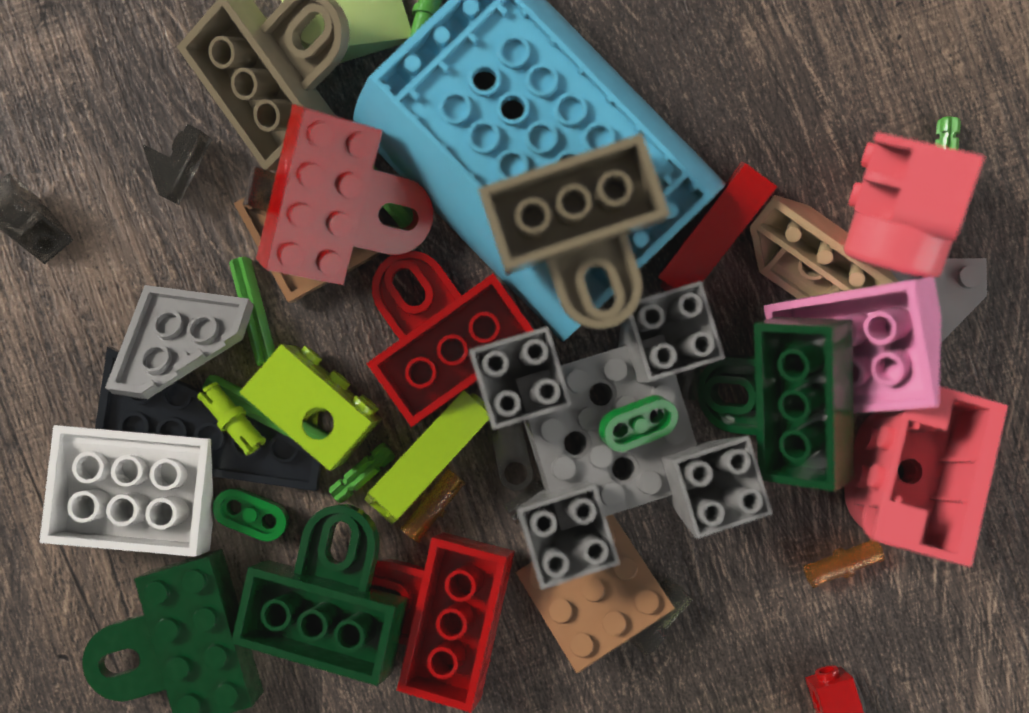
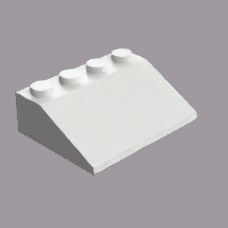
[39,425,214,557]

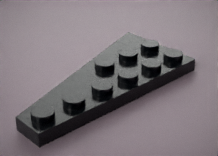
[95,347,322,491]

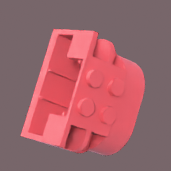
[843,132,984,278]
[844,386,1008,567]

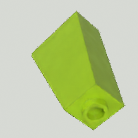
[364,390,489,525]

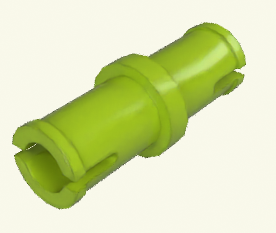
[197,382,266,456]

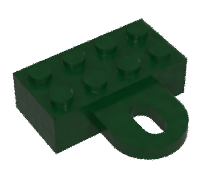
[697,317,854,491]
[231,504,409,686]
[82,549,264,713]

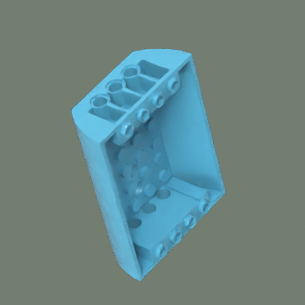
[353,0,726,342]

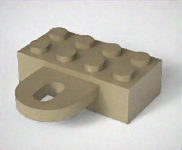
[177,0,350,171]
[478,133,670,329]

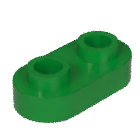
[599,395,678,452]
[213,488,289,541]

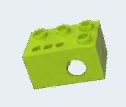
[239,344,382,471]

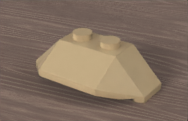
[750,195,899,299]

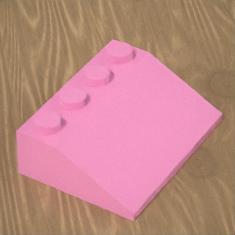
[764,276,941,413]

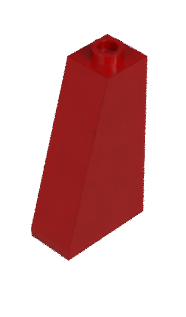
[658,162,777,291]

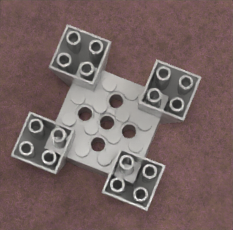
[469,281,773,590]

